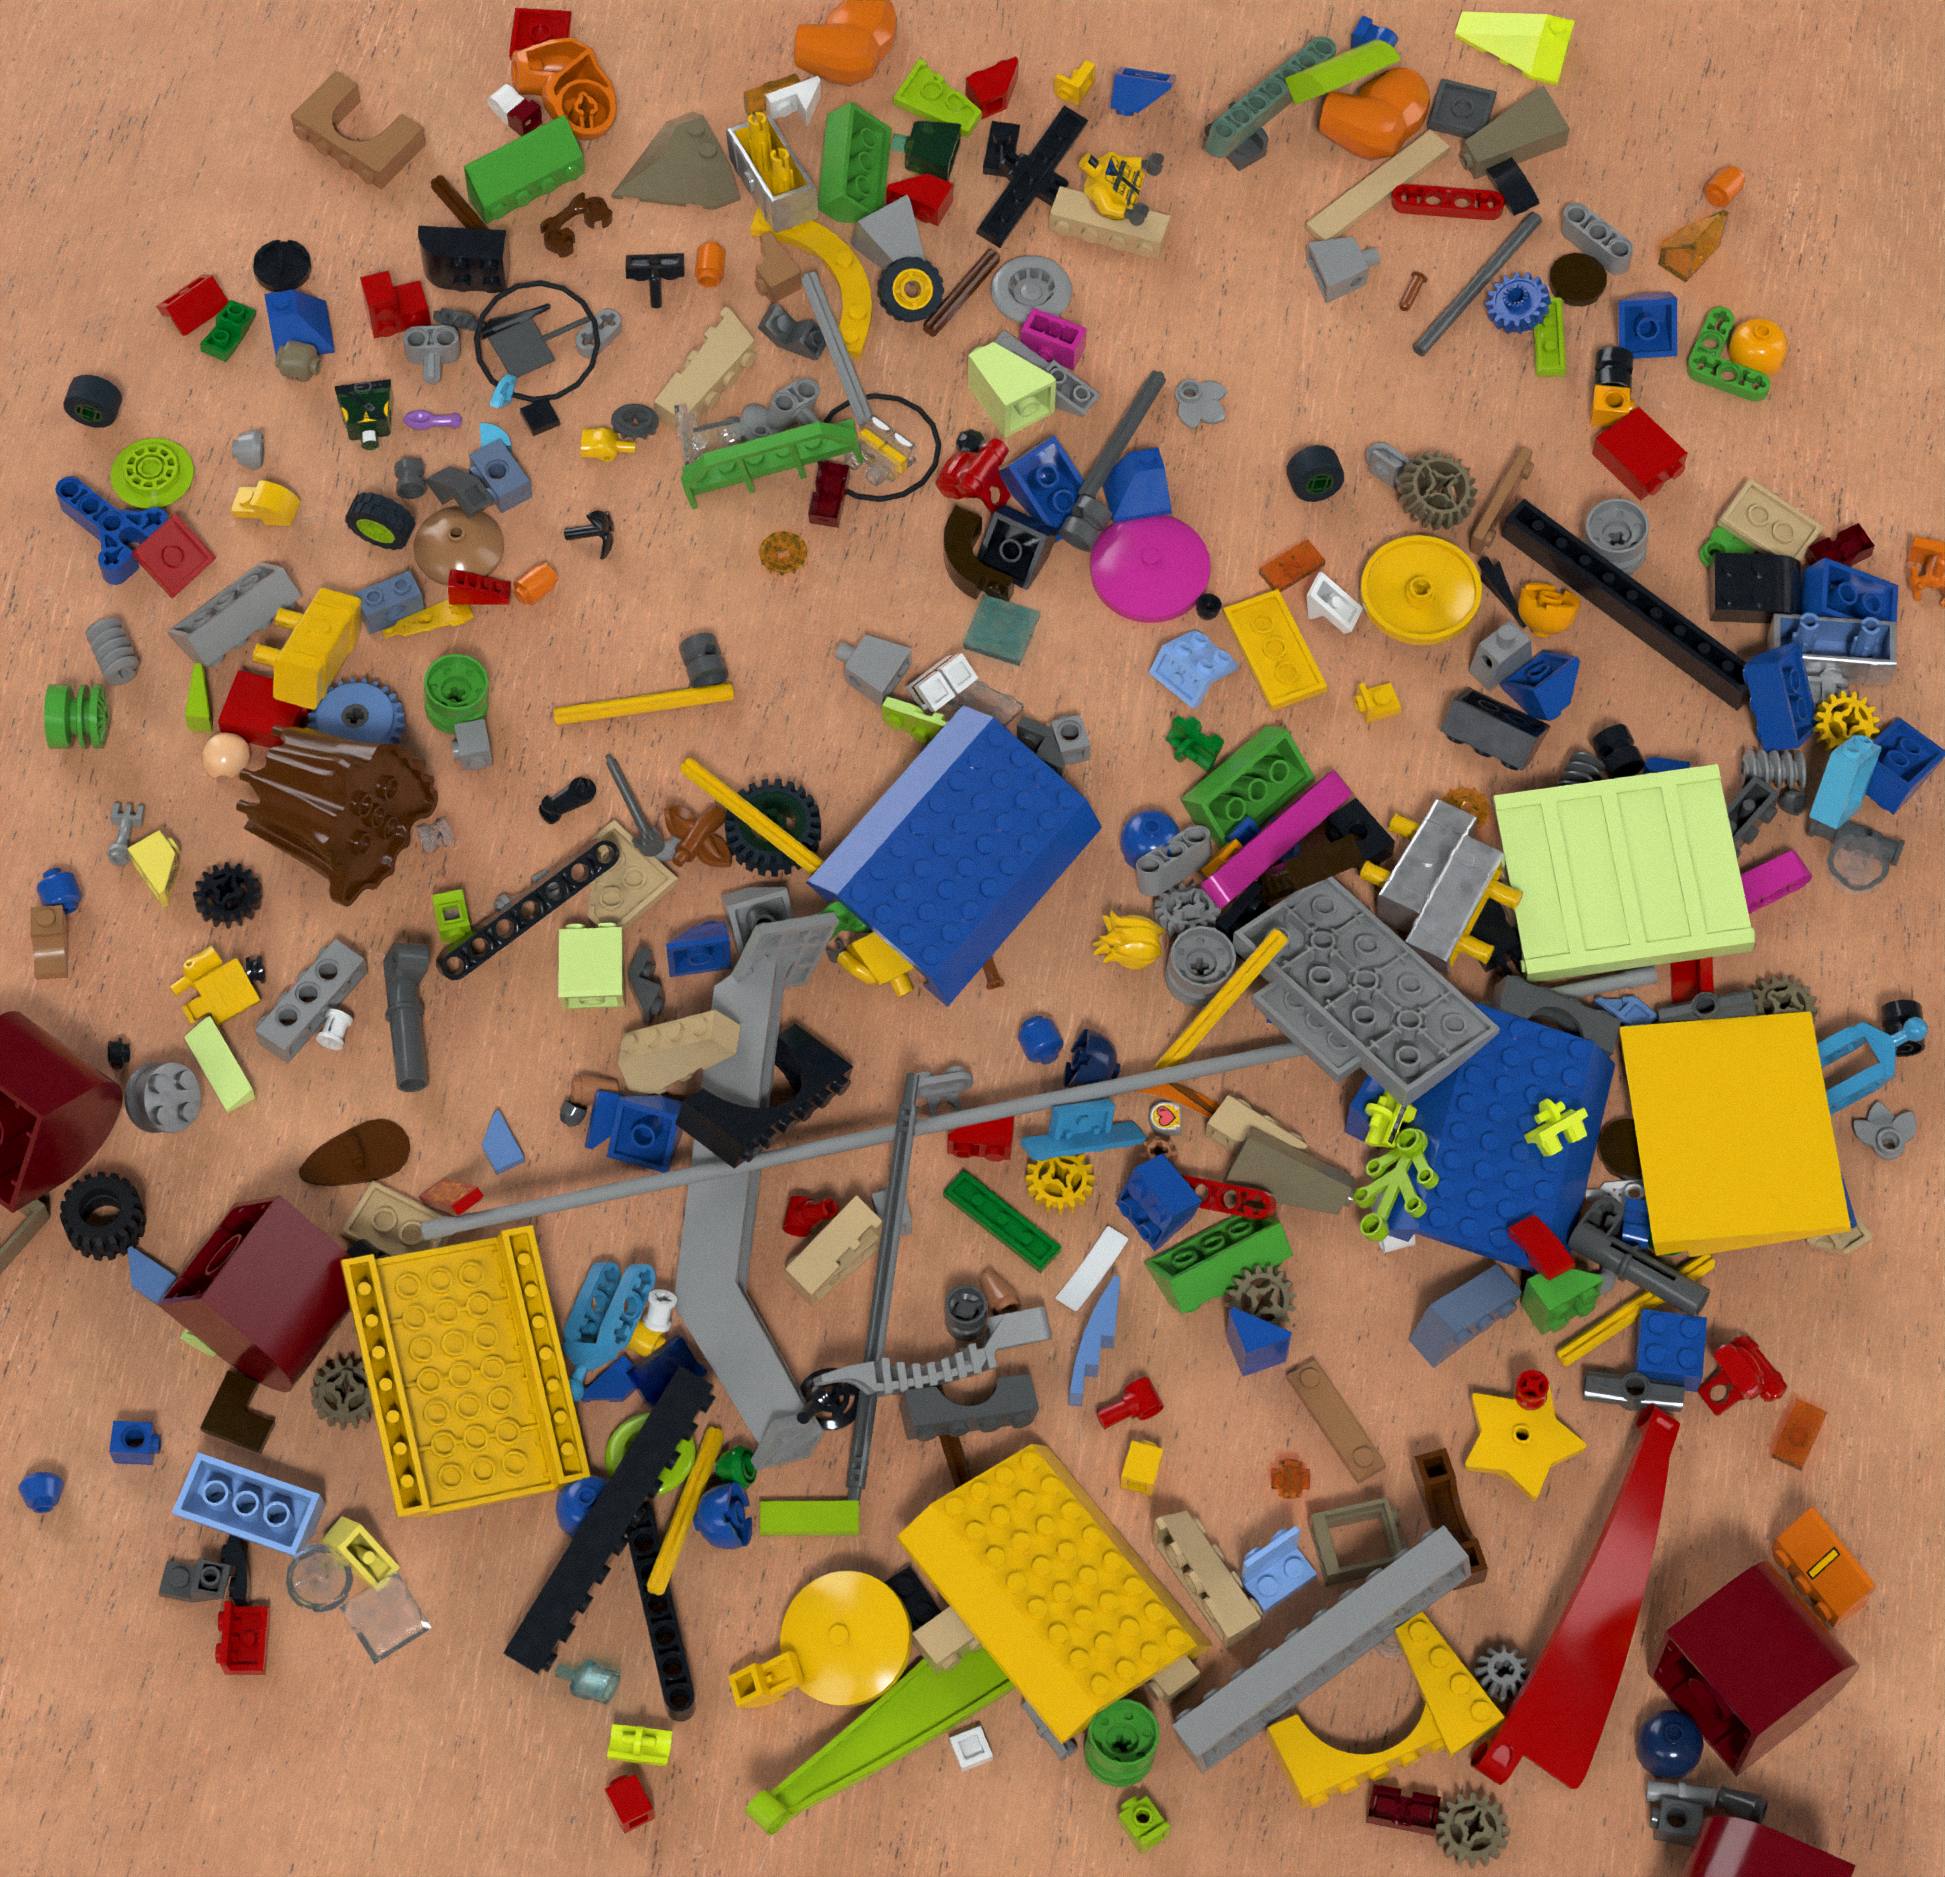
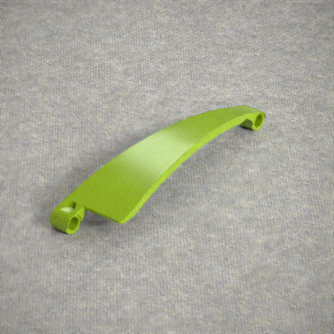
[745,1648,1016,1836]

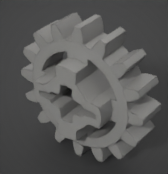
[1154,883,1221,937]

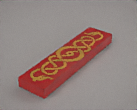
[419,1178,484,1215]

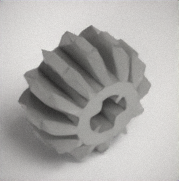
[1473,1644,1531,1704]

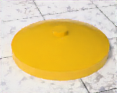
[1360,535,1482,645]
[780,1571,912,1707]

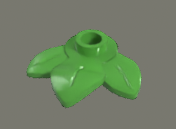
[1699,526,1755,568]

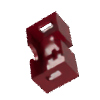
[808,461,851,528]
[1805,523,1875,567]
[1366,1784,1441,1836]

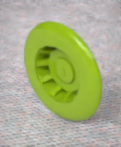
[110,438,194,509]
[605,1412,696,1496]

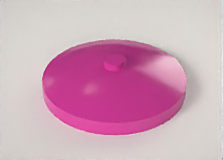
[1090,515,1211,623]

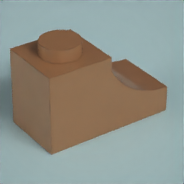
[754,231,802,304]
[30,905,68,980]

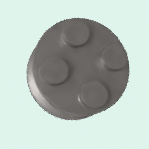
[124,1062,201,1133]

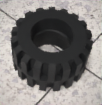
[60,1172,146,1261]

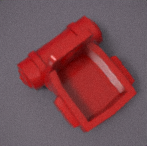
[935,438,1011,515]
[1698,1335,1788,1416]

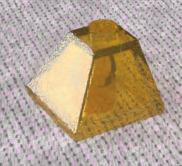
[1658,210,1728,283]

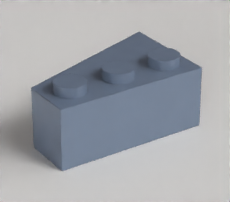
[1409,1264,1522,1368]

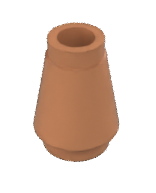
[571,1074,618,1106]
[979,1271,1021,1316]

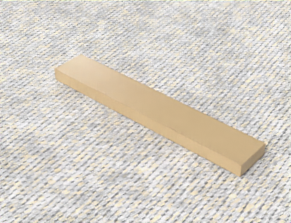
[1305,129,1450,241]

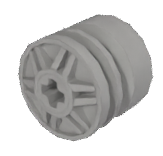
[1585,498,1649,575]
[1164,926,1236,1007]

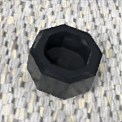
[956,429,986,453]

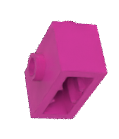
[1020,308,1087,370]

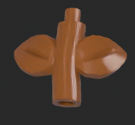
[664,804,732,867]

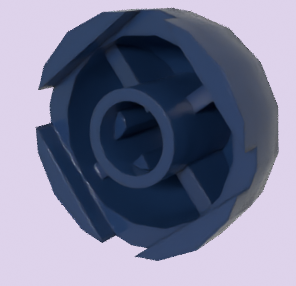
[1063,1029,1120,1088]
[1635,1710,1704,1780]

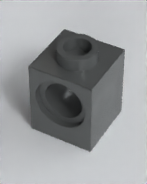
[1649,1798,1703,1847]

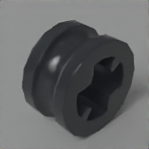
[246,955,265,985]

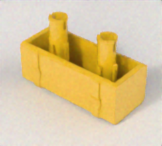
[252,588,362,710]

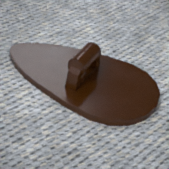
[299,1119,410,1186]

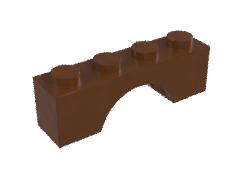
[1412,1448,1488,1591]

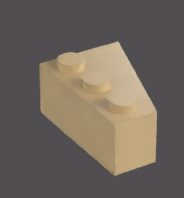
[785,1195,883,1307]

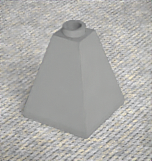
[850,195,925,286]

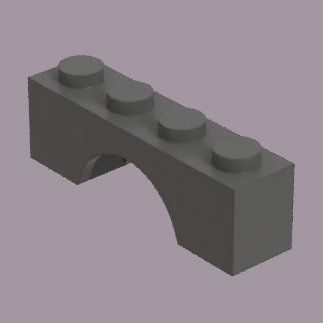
[1490,975,1621,1057]
[899,1374,1039,1441]

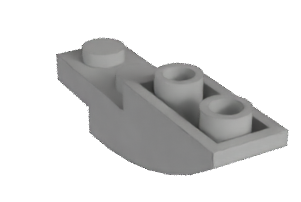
[994,330,1101,417]

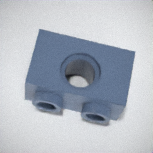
[468,439,532,513]
[354,570,424,635]

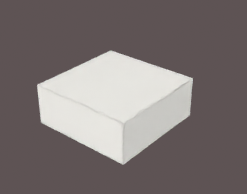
[949,1726,993,1772]

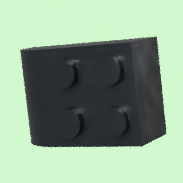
[418,226,511,294]
[1710,552,1801,624]

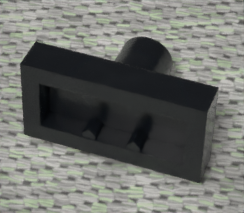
[983,121,1020,177]

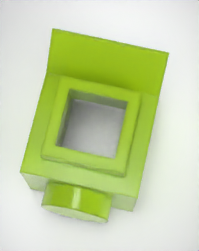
[432,889,471,943]

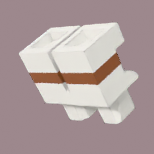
[906,653,978,712]

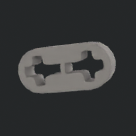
[575,309,622,358]

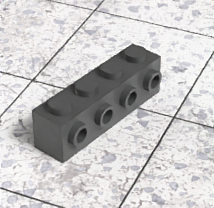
[1726,776,1780,859]

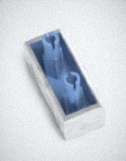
[1767,613,1897,686]

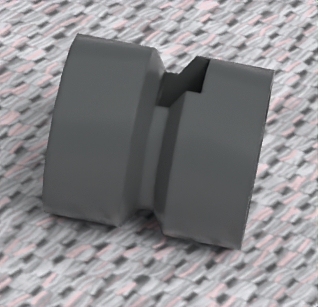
[1058,495,1113,552]
[679,633,728,688]
[945,1285,987,1341]

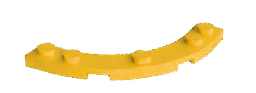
[750,206,872,360]

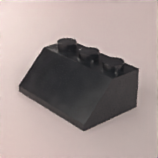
[1440,687,1550,770]

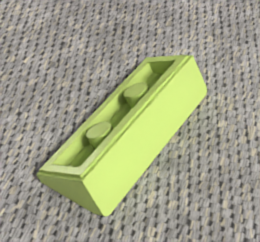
[184,1016,256,1113]

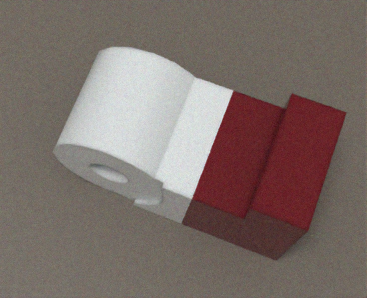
[487,84,542,136]

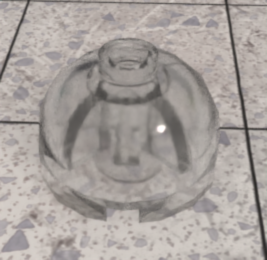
[1826,834,1890,897]
[285,1543,353,1612]

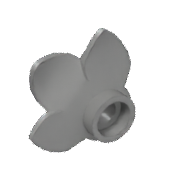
[1175,379,1228,429]
[726,403,785,441]
[1853,1102,1916,1160]

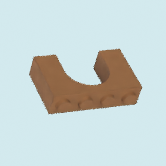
[291,71,426,190]

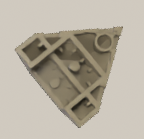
[611,111,740,210]

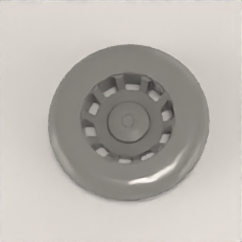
[991,255,1072,323]

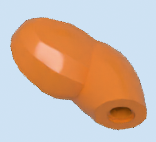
[794,0,897,87]
[511,38,617,140]
[1319,68,1430,161]

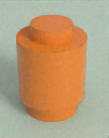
[1704,166,1745,207]
[695,242,726,287]
[513,562,558,606]

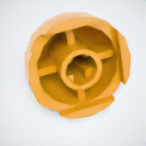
[1728,317,1788,377]
[1518,583,1581,638]

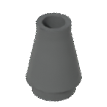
[1715,1786,1769,1824]

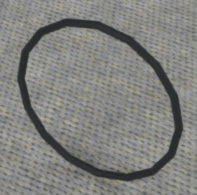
[474,280,600,403]
[817,393,941,502]

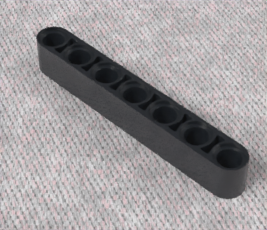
[436,838,619,980]
[626,1500,696,1722]

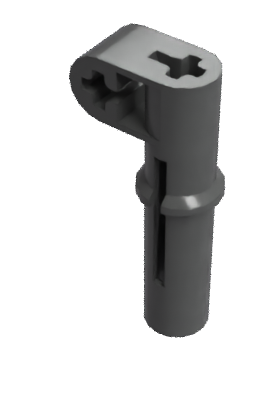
[383,942,429,1092]
[1568,1197,1710,1316]

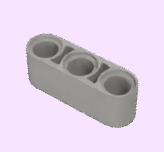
[1561,203,1633,275]
[1136,825,1212,896]

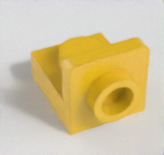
[1054,60,1096,106]
[1353,682,1401,723]

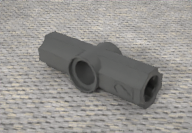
[1658,989,1757,1023]
[1583,1371,1685,1412]

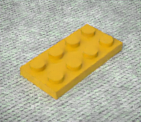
[1223,589,1327,712]

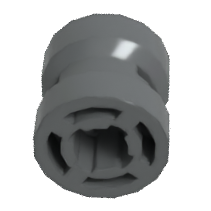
[394,458,426,499]

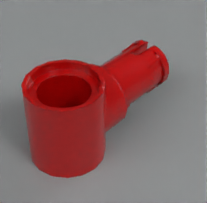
[782,1196,838,1237]
[1096,1377,1164,1430]

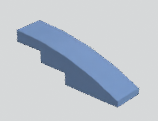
[1069,1276,1120,1407]

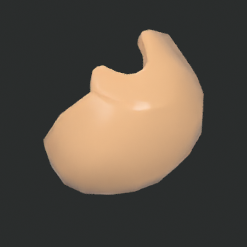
[201,732,251,778]

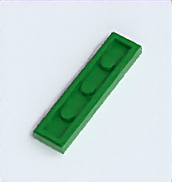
[943,1170,1062,1274]

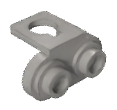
[1366,443,1419,488]
[916,1066,974,1117]

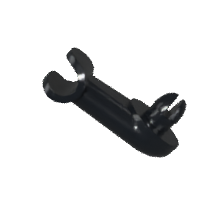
[539,777,596,824]

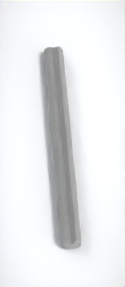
[801,271,874,426]

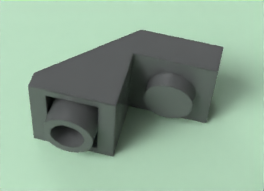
[758,304,827,361]
[425,466,495,518]
[1017,716,1065,779]
[627,946,665,1025]
[159,1559,231,1603]

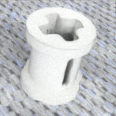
[316,1009,353,1050]
[643,1289,677,1332]

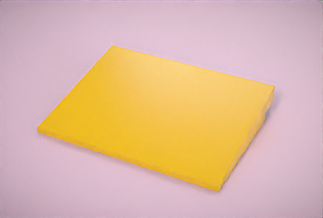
[1619,1011,1851,1257]

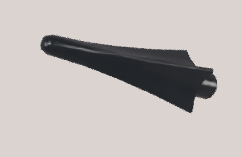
[480,303,551,340]
[1478,557,1526,628]

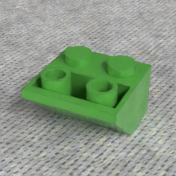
[1520,1269,1604,1335]

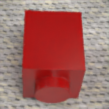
[605,1774,655,1834]

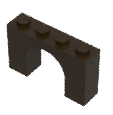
[1256,834,1364,904]

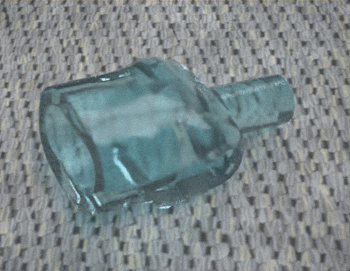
[555,1660,620,1705]

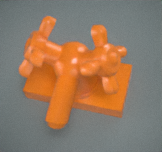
[1906,536,1945,607]

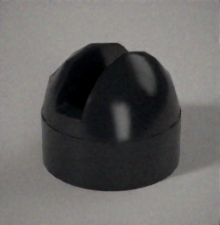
[1196,594,1222,620]

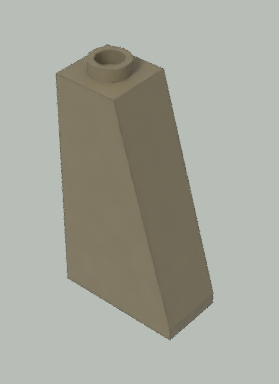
[1461,86,1570,179]
[1223,1126,1356,1215]

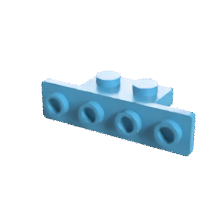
[1020,1099,1146,1161]

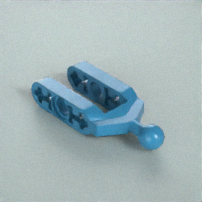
[1817,1017,1928,1116]
[561,1262,656,1403]

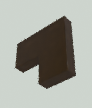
[200,1371,275,1454]

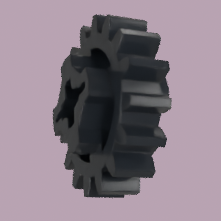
[193,862,262,929]

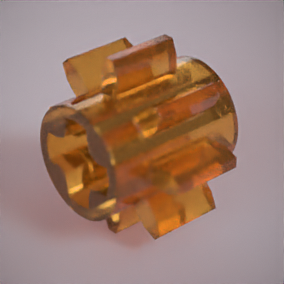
[1271,1459,1311,1499]

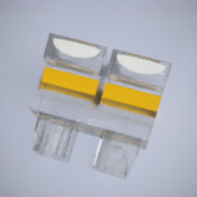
[844,414,916,487]

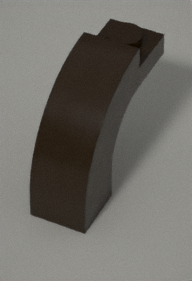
[943,506,1014,603]

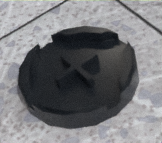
[253,240,312,292]

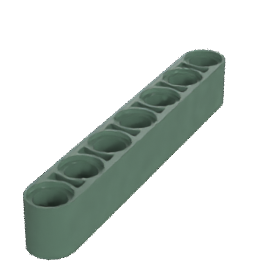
[1205,36,1337,158]

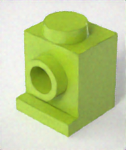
[1118,1796,1171,1855]

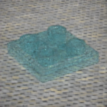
[963,594,1040,666]

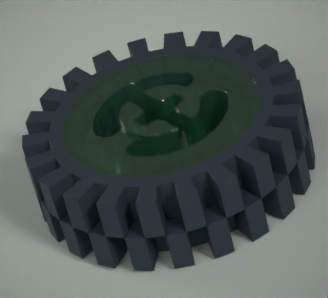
[725,779,821,877]

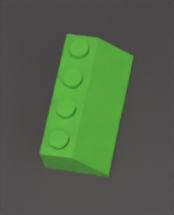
[818,102,892,223]
[464,115,585,224]
[1180,725,1315,848]
[1144,1204,1293,1314]

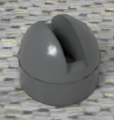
[1779,790,1806,816]
[559,1100,587,1126]

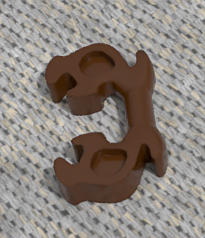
[540,192,613,258]

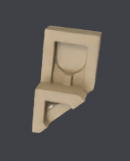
[1806,1212,1874,1257]

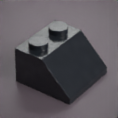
[977,506,1059,590]

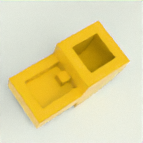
[230,480,301,526]
[728,1651,805,1709]

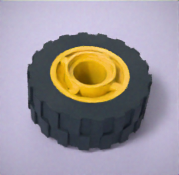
[877,257,944,323]

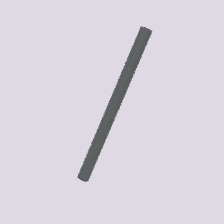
[1413,212,1542,356]

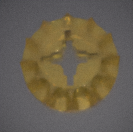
[759,531,807,576]
[1442,785,1490,830]

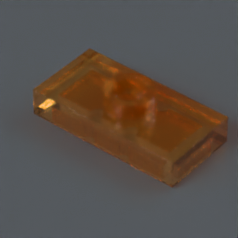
[1259,539,1326,593]
[1771,1398,1828,1471]

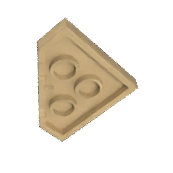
[588,820,678,931]

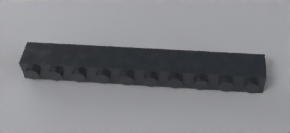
[1502,499,1751,711]
[503,1366,716,1676]

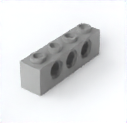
[255,939,368,1064]

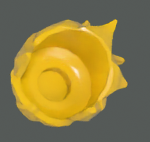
[1092,911,1165,970]

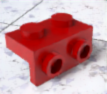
[215,1601,270,1675]

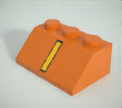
[1771,1506,1876,1628]

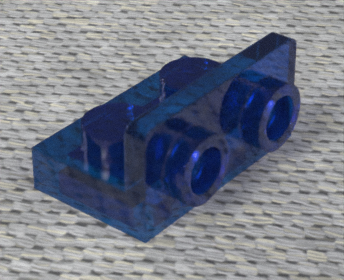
[626,1334,708,1408]

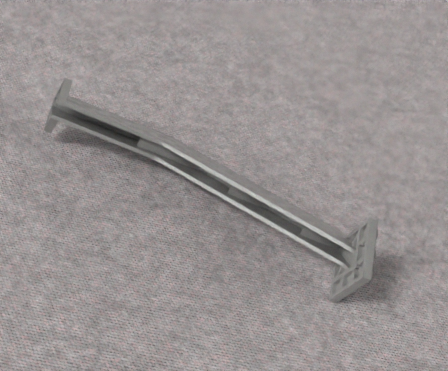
[674,912,839,1471]

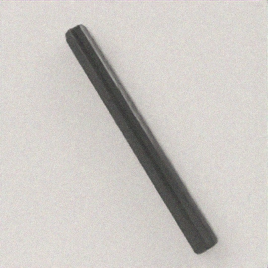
[1078,371,1166,499]

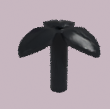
[564,511,614,560]

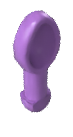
[403,410,462,430]

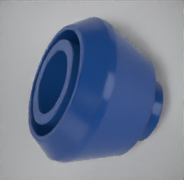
[18,1472,64,1513]

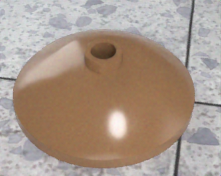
[413,507,504,586]

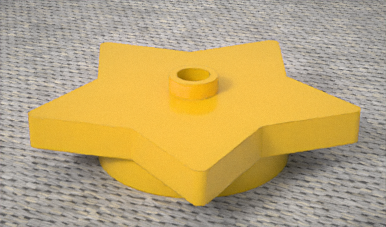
[1464,1385,1587,1502]

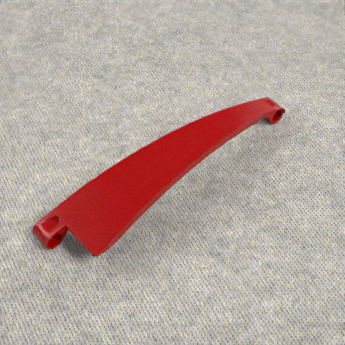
[1470,1404,1680,1789]

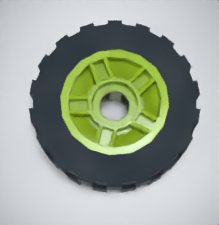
[345,492,416,550]

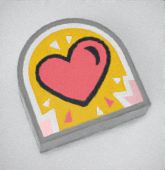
[1149,1102,1182,1135]

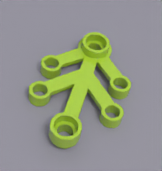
[1353,1128,1439,1242]

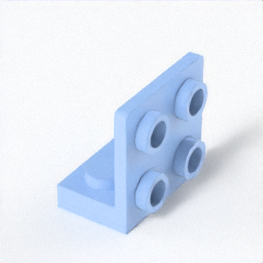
[1148,630,1239,709]
[1240,1526,1317,1615]

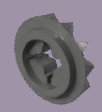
[433,308,478,331]
[611,404,659,441]

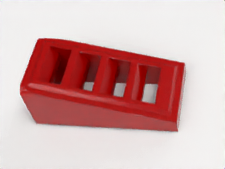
[448,570,511,605]

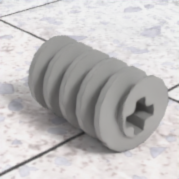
[85,618,139,686]
[1740,749,1806,790]

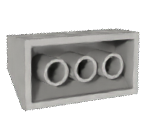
[167,562,302,667]

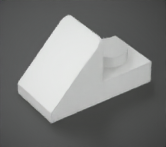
[766,76,821,127]
[1306,572,1363,634]

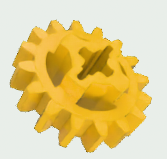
[1812,691,1880,752]
[1025,1154,1095,1215]

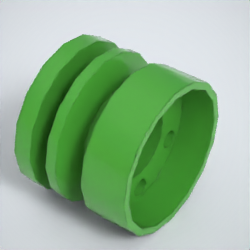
[424,654,489,735]
[44,684,109,749]
[1084,1699,1160,1787]

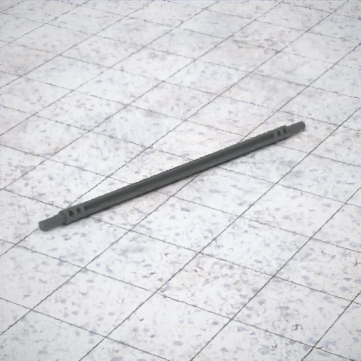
[846,1073,919,1506]

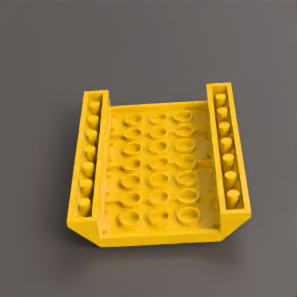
[340,1225,591,1518]
[896,1444,1213,1744]

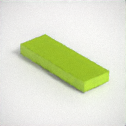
[1533,297,1566,377]
[760,1500,859,1536]

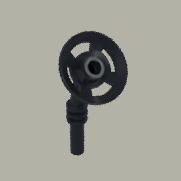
[797,1368,860,1431]

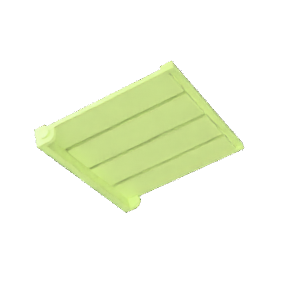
[1493,764,1755,983]

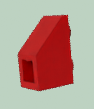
[965,56,1019,120]
[886,173,953,226]
[947,1116,1015,1162]

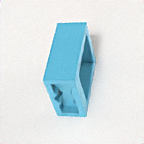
[1809,735,1882,829]

